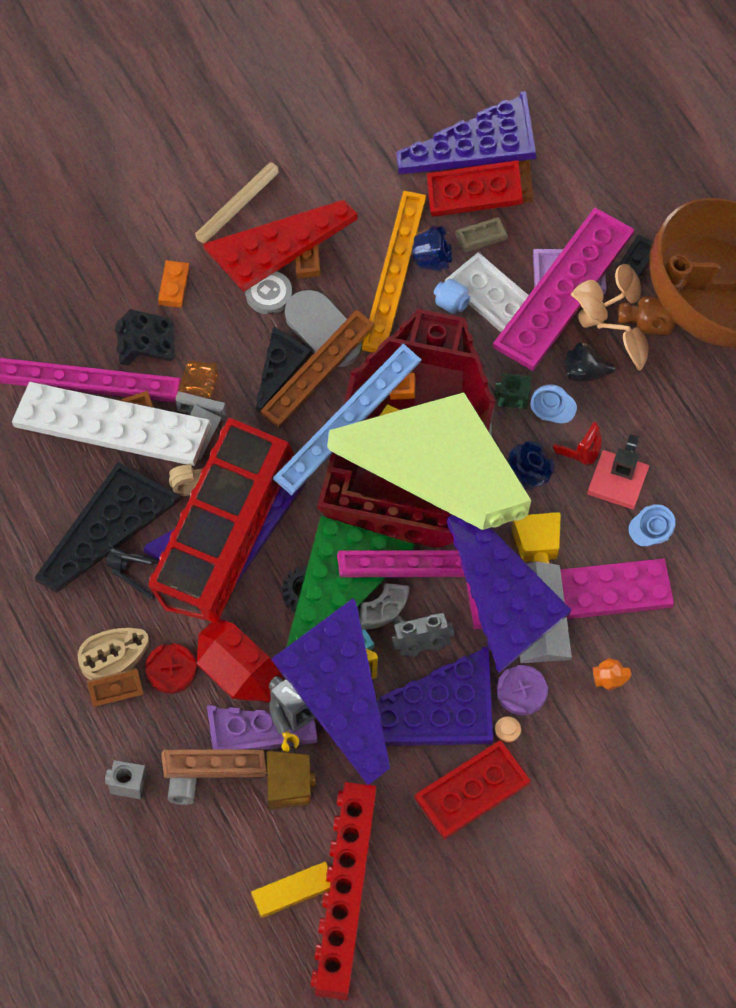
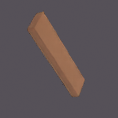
[161,749,267,778]

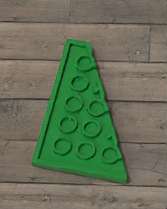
[286,516,414,648]

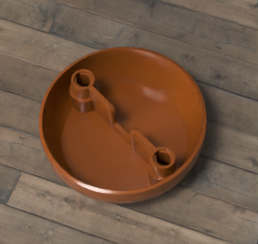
[650,198,736,349]

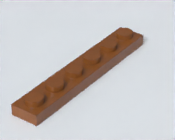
[260,310,375,429]

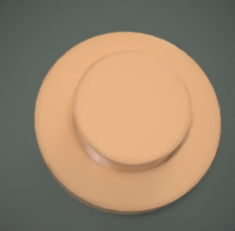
[495,717,521,742]

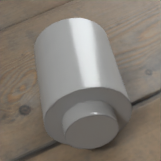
[168,778,197,805]

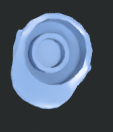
[531,384,577,424]
[628,504,676,546]

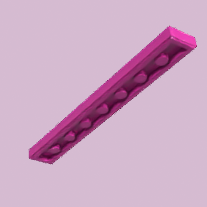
[0,358,181,403]

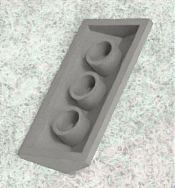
[520,561,572,663]

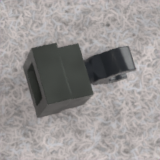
[611,434,639,480]

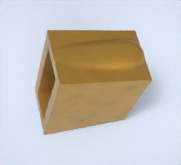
[267,751,315,810]

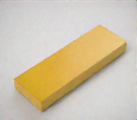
[251,862,330,918]

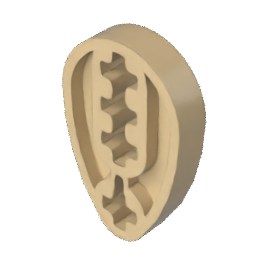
[78,628,149,680]

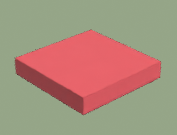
[587,450,649,510]

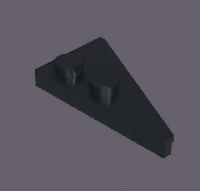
[256,327,311,414]

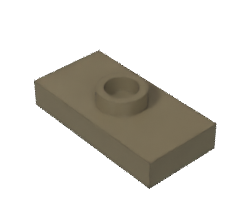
[456,217,508,253]

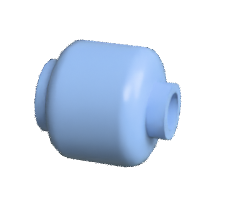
[434,279,470,314]

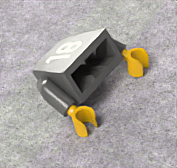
[269,676,316,753]

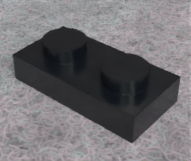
[615,235,653,278]

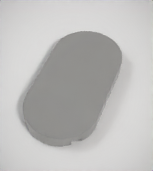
[285,290,362,367]

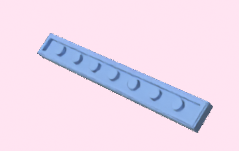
[273,344,421,496]

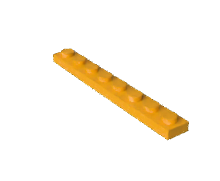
[362,191,426,352]

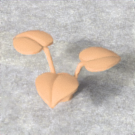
[571,264,649,371]

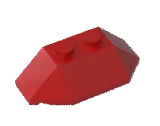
[197,619,285,703]

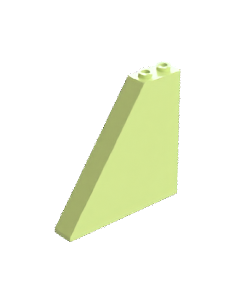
[327,392,531,530]

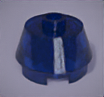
[412,225,452,272]
[507,441,555,491]

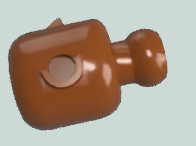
[618,296,676,337]

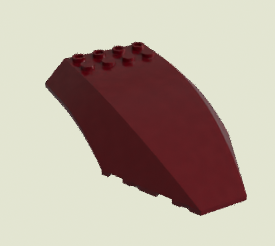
[317,309,495,548]

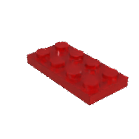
[427,160,524,217]
[414,740,531,840]

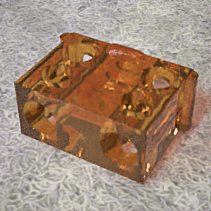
[178,360,219,399]

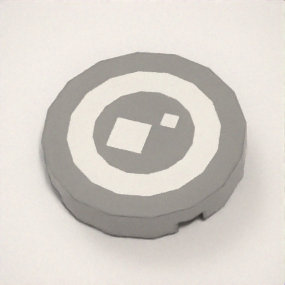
[245,271,292,314]

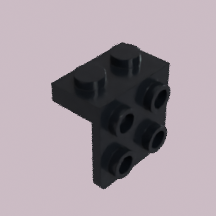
[115,309,175,366]

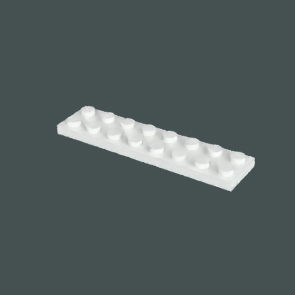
[12,382,211,466]

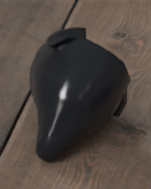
[563,342,616,382]

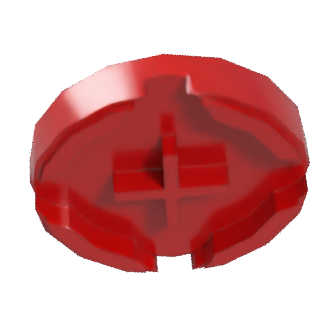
[145,643,197,694]

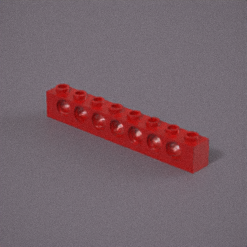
[311,782,376,1001]

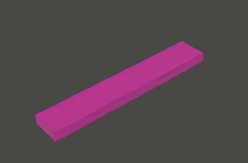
[337,550,465,577]

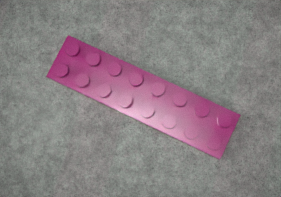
[493,208,635,371]
[466,558,674,629]

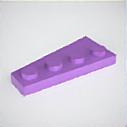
[207,705,317,750]

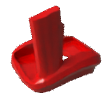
[553,422,602,466]

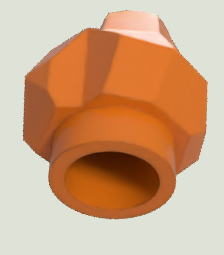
[593,658,631,691]

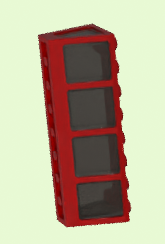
[148,418,295,623]

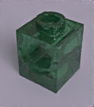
[495,373,531,410]

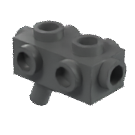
[391,613,455,657]

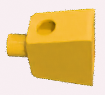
[511,512,561,564]

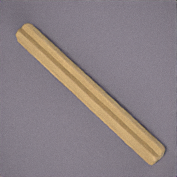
[196,162,279,244]

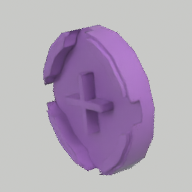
[496,665,548,716]

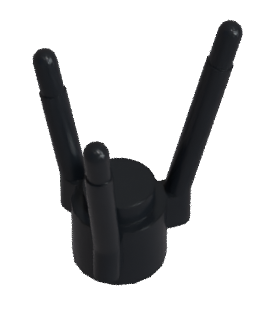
[106,548,159,600]

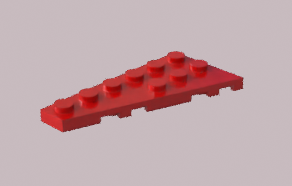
[203,200,358,292]

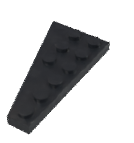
[35,462,181,593]

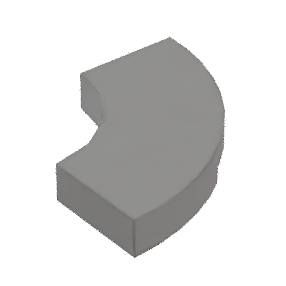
[359,583,409,629]

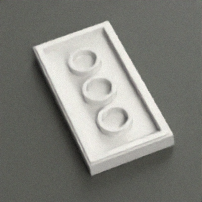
[445,252,529,332]

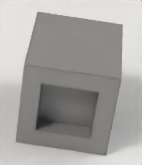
[105,760,147,799]

